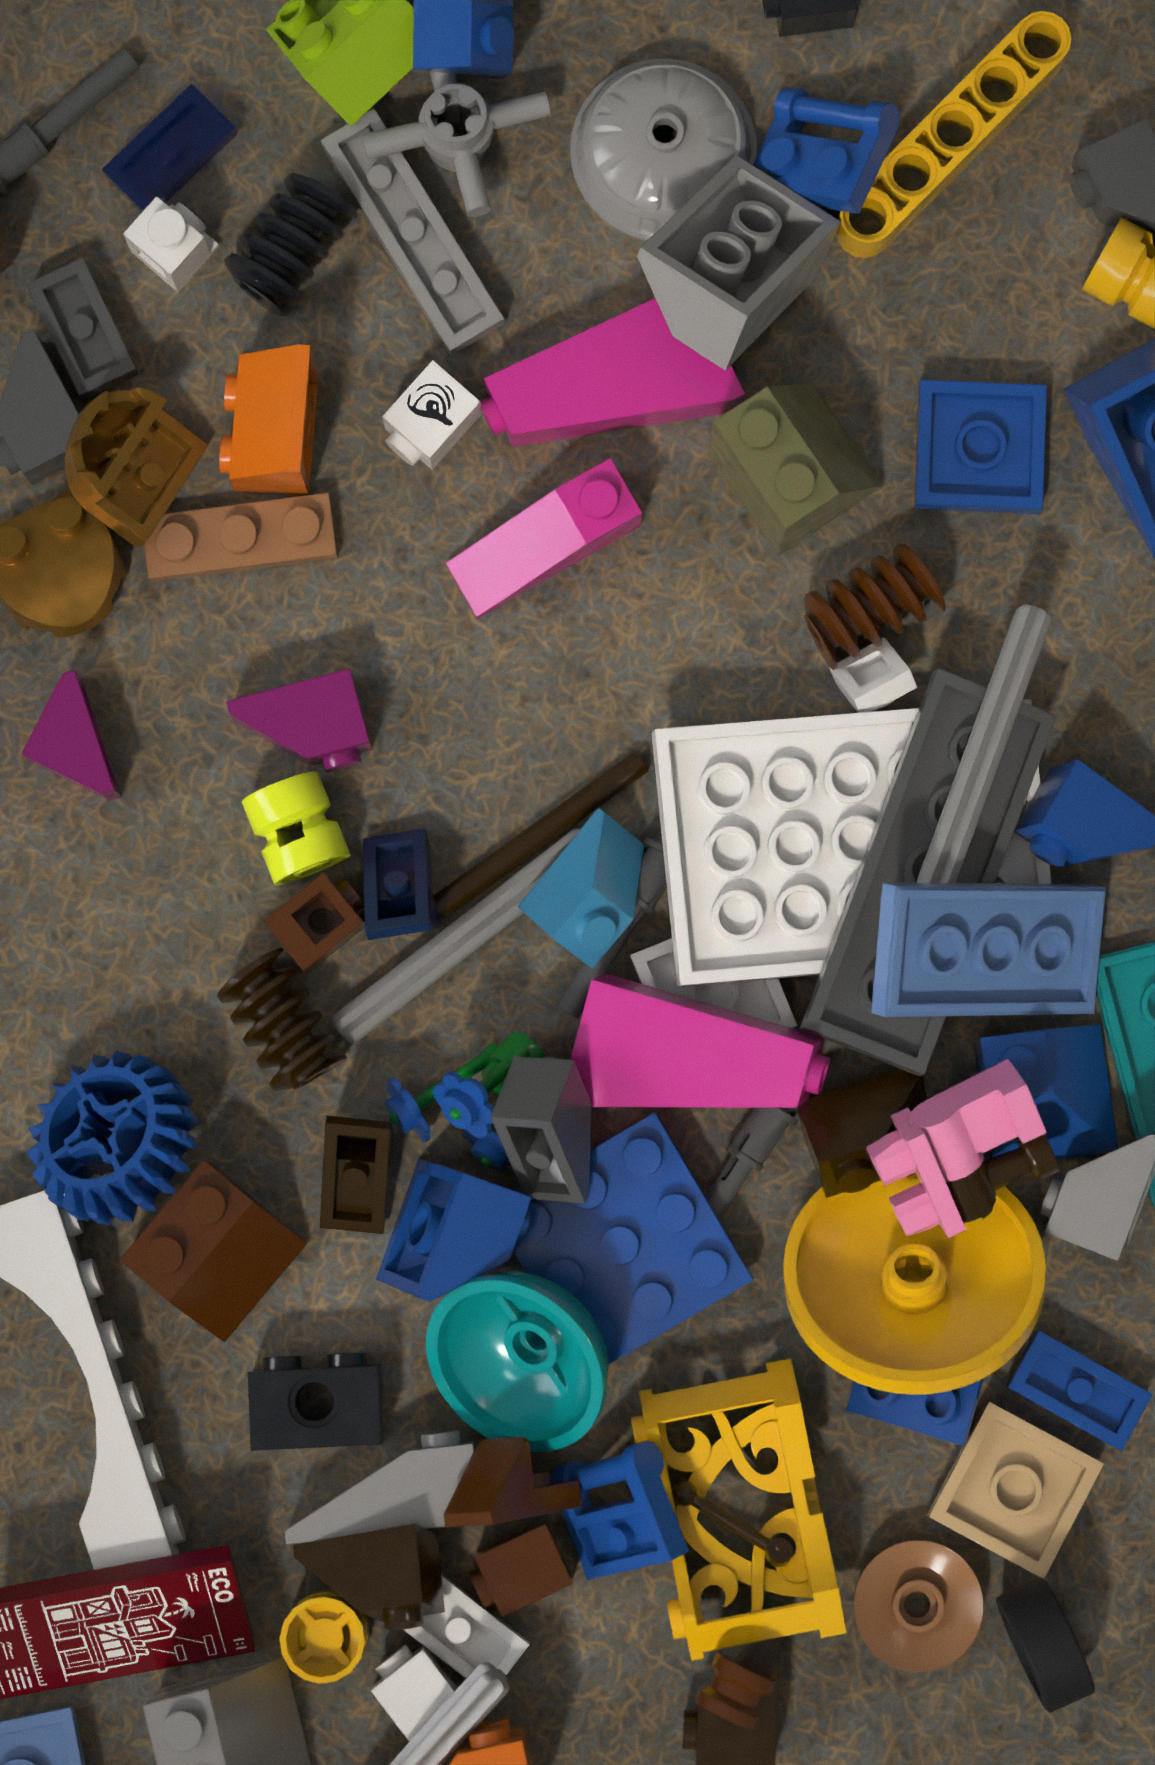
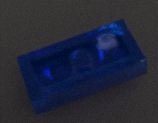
[102,84,238,213]

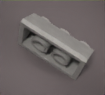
[637,155,841,371]

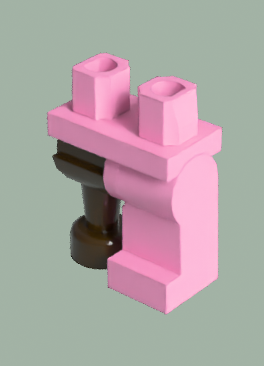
[866,1059,1060,1238]

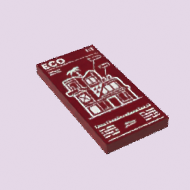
[0,1545,255,1699]

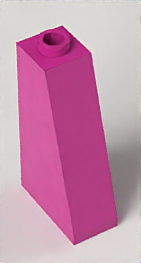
[480,298,745,447]
[570,973,830,1108]

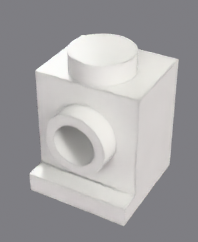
[123,196,219,292]

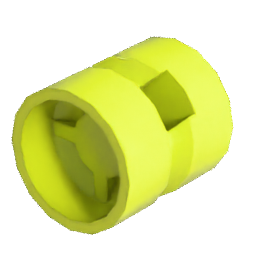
[241,771,351,886]

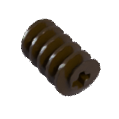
[217,948,348,1091]

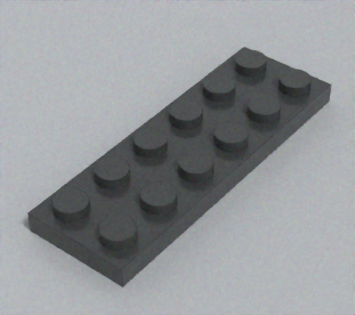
[800,668,1056,1076]

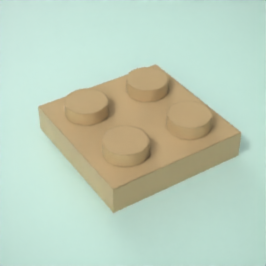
[927,1401,1104,1579]

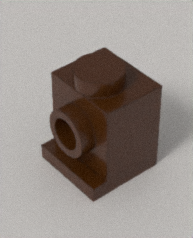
[263,873,365,975]

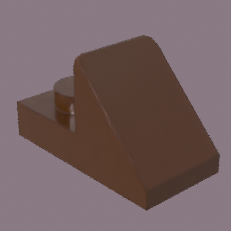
[444,1437,582,1527]

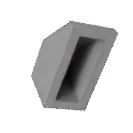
[1040,1133,1155,1261]

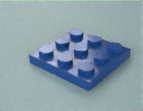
[513,1112,755,1365]

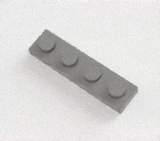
[320,108,505,356]

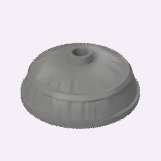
[570,59,757,241]

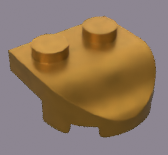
[65,387,208,548]
[0,489,126,638]

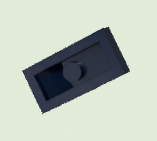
[363,829,441,940]

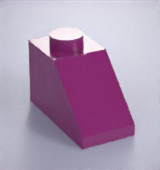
[226,668,372,772]

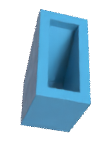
[518,808,644,969]

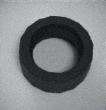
[996,1578,1095,1713]

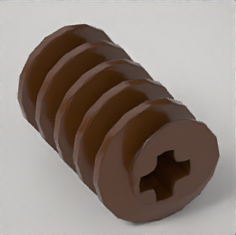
[804,543,946,670]

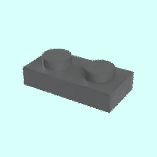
[26,257,139,401]

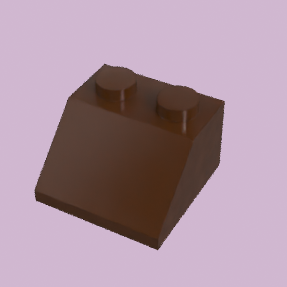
[119,1160,308,1343]

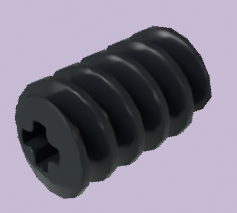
[224,173,358,316]

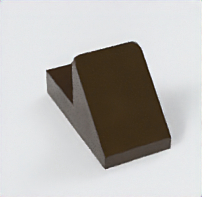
[320,1116,394,1234]

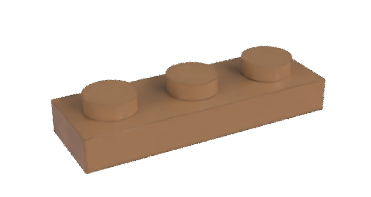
[144,493,338,582]

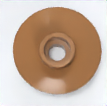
[853,1540,984,1672]

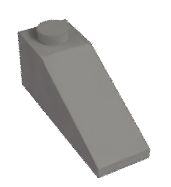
[285,1430,475,1544]

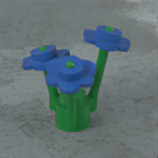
[385,1031,546,1171]

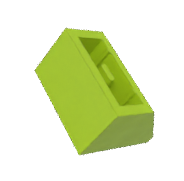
[266,0,414,127]

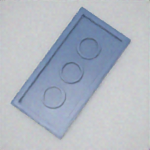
[871,883,1106,1017]

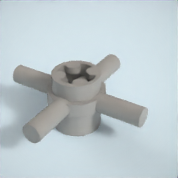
[362,71,551,217]

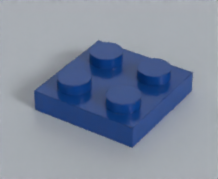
[914,380,1047,514]

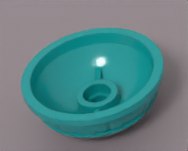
[426,1272,608,1452]

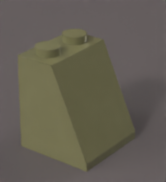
[708,383,883,556]

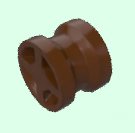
[694,1652,776,1730]

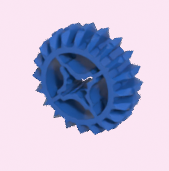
[27,1050,200,1226]

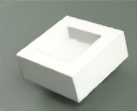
[829,637,917,713]

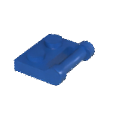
[753,87,899,214]
[552,1441,689,1580]

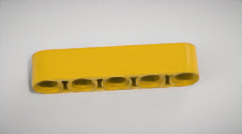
[836,11,1072,258]

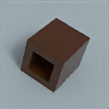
[469,1520,573,1617]

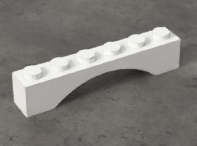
[0,1190,186,1570]

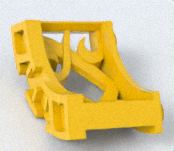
[631,1358,847,1661]

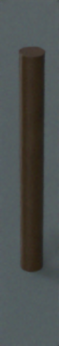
[433,751,649,919]

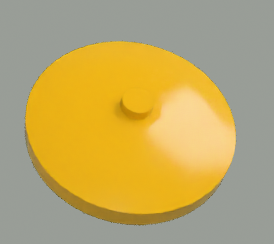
[783,1172,1046,1395]

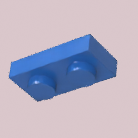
[1005,1330,1153,1451]

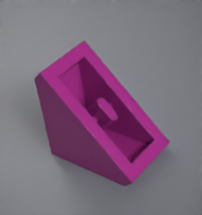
[21,670,121,801]

